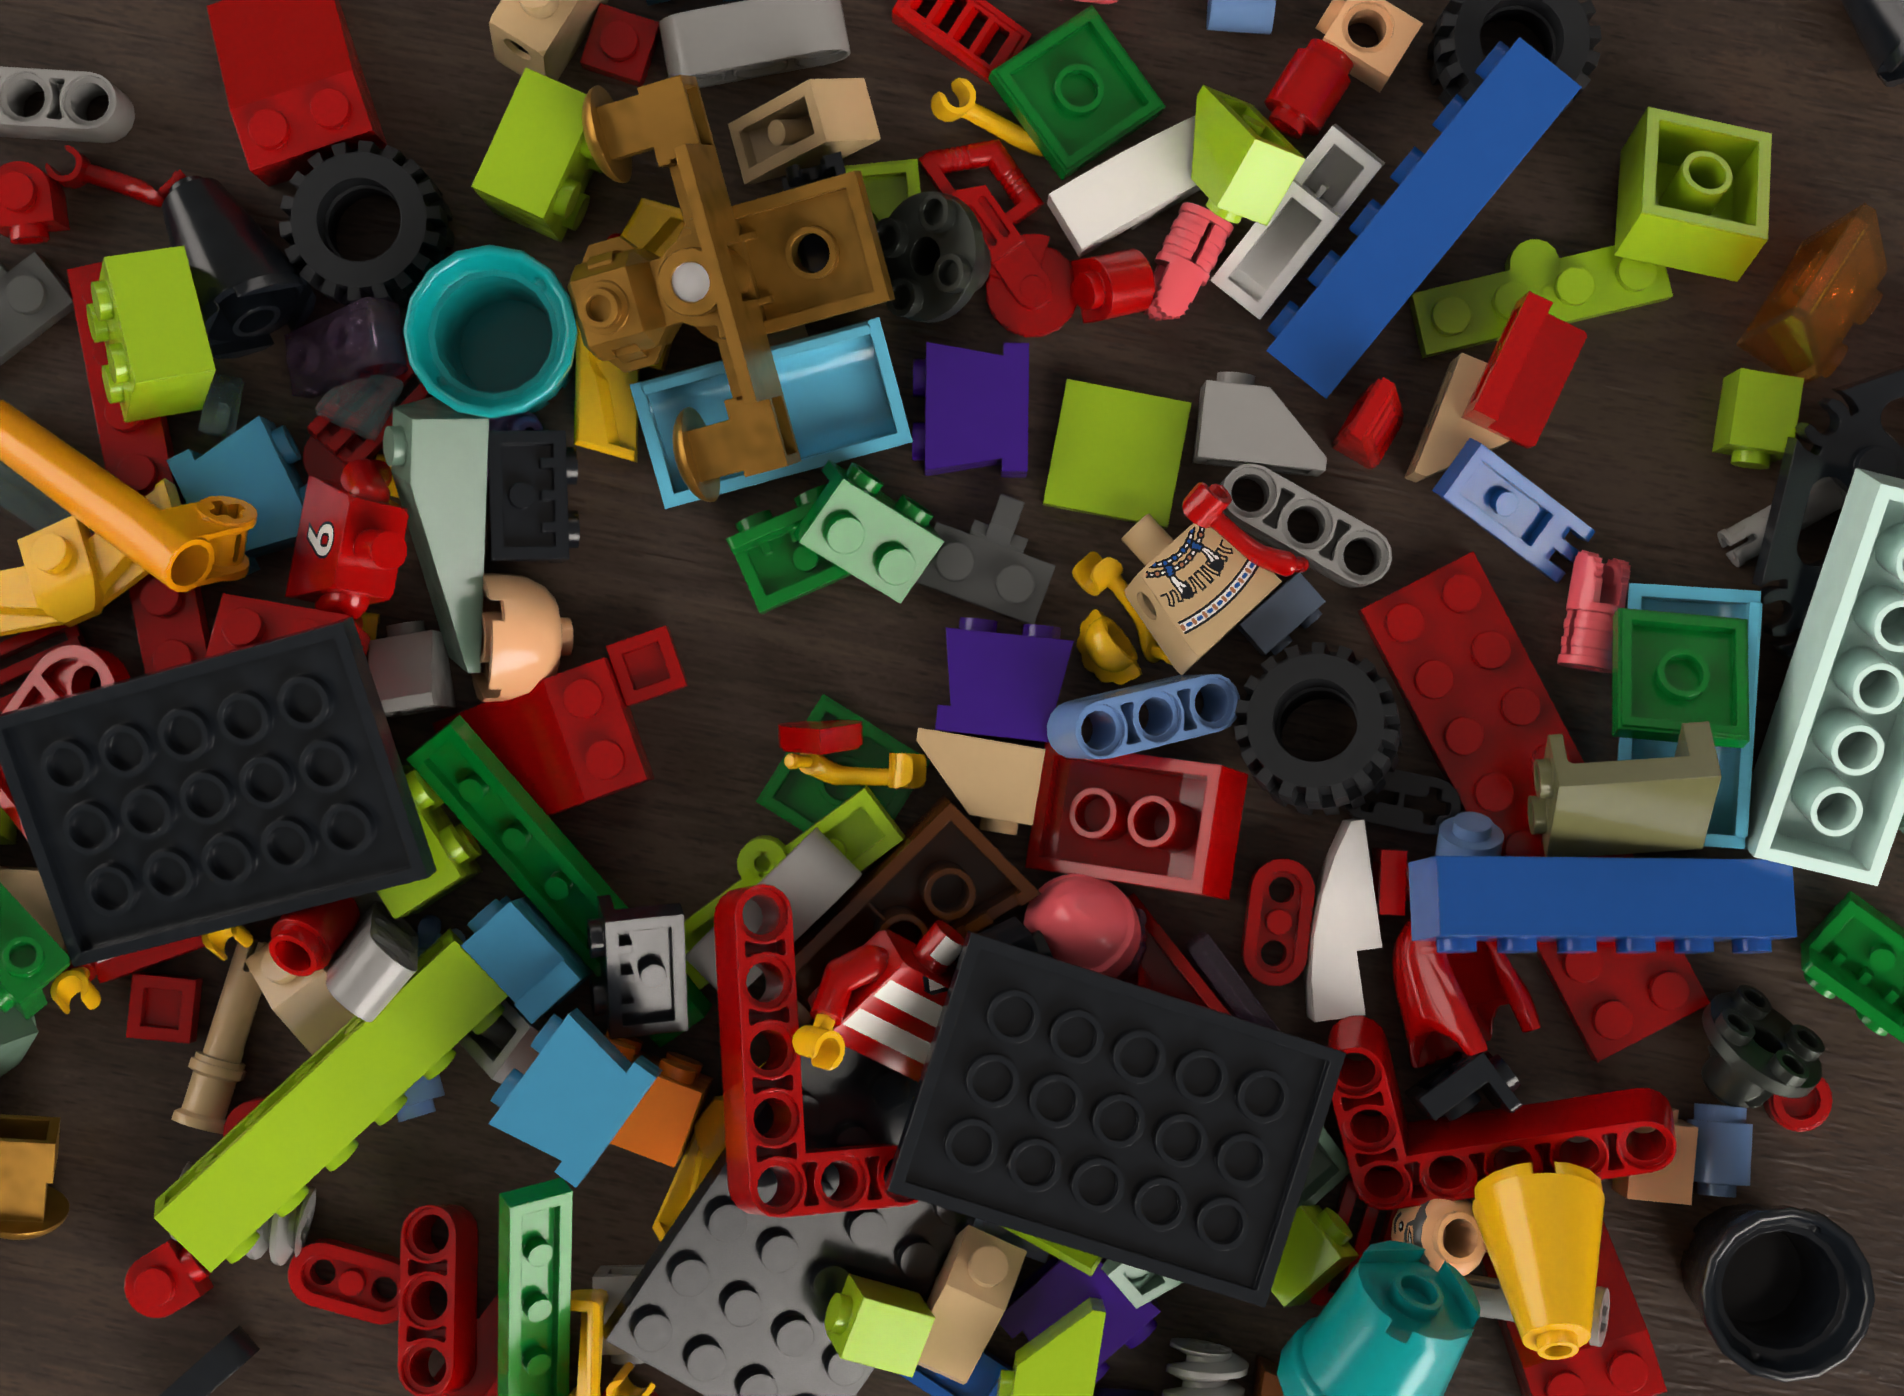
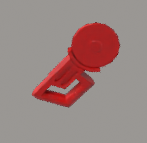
[918,139,1076,338]

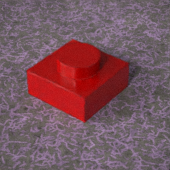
[580,3,660,87]
[606,625,689,707]
[1371,848,1410,916]
[126,972,203,1044]

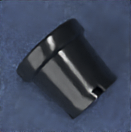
[1680,1203,1875,1383]

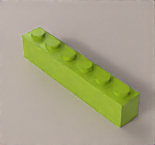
[154,928,508,1273]

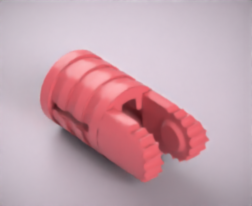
[1144,202,1234,321]
[1557,550,1631,673]

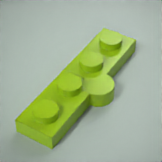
[1408,239,1673,358]
[684,785,905,990]

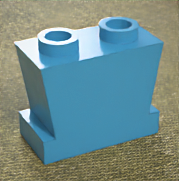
[166,416,307,576]
[461,896,594,1024]
[489,1008,663,1188]

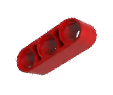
[397,1204,479,1396]

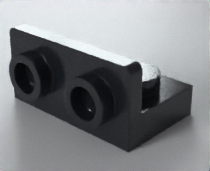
[487,430,580,563]
[587,895,688,1039]
[1404,1051,1522,1122]

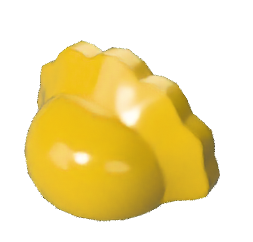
[1076,609,1142,685]

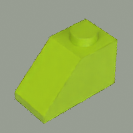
[1191,85,1306,226]
[996,1297,1106,1396]

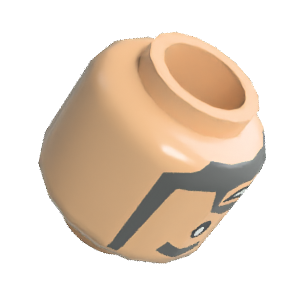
[1391,1199,1487,1276]

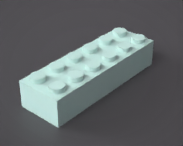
[1745,468,1904,886]

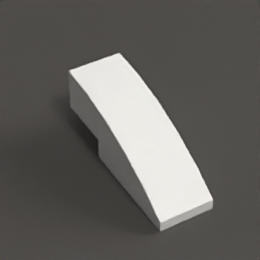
[1047,116,1201,258]
[1210,124,1385,320]
[1304,818,1382,1022]

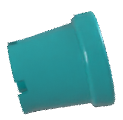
[403,244,578,419]
[1277,1240,1481,1396]

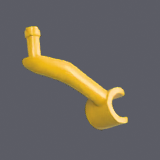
[931,78,1043,157]
[1072,551,1172,665]
[784,753,927,789]

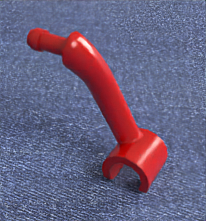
[45,145,187,208]
[1182,482,1309,577]

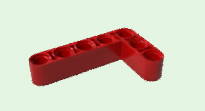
[714,884,918,1218]
[1328,1016,1677,1210]

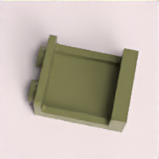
[1528,721,1722,857]

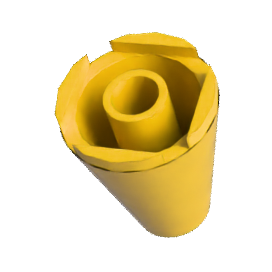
[1472,1162,1605,1360]

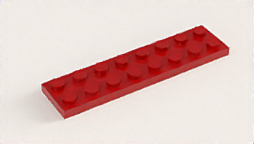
[1357,551,1710,1062]

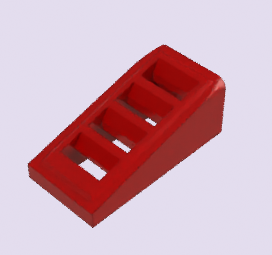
[892,0,1032,87]
[1332,377,1404,469]

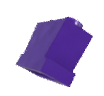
[912,342,1029,478]
[935,617,1074,743]
[999,1255,1161,1384]

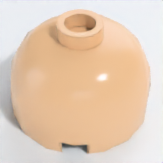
[471,573,573,702]

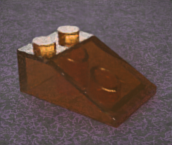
[1736,203,1888,384]

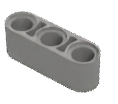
[659,0,851,88]
[0,66,135,143]
[1220,464,1392,588]
[686,827,862,991]
[326,900,418,1022]

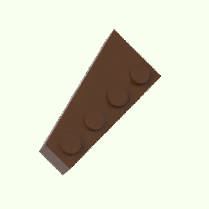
[762,795,1041,1025]

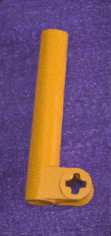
[0,400,258,592]

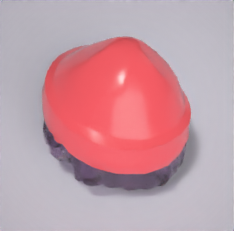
[1024,873,1147,981]

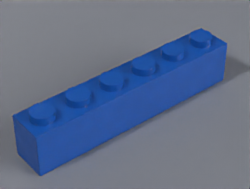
[1266,37,1582,399]
[1408,856,1797,954]

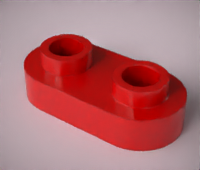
[1241,858,1315,986]
[288,1238,400,1325]

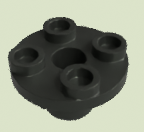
[876,191,991,323]
[1701,985,1825,1109]

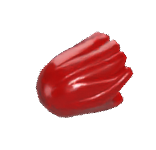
[1392,919,1541,1068]

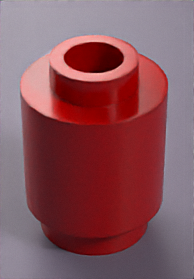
[1264,38,1354,139]
[269,897,360,976]

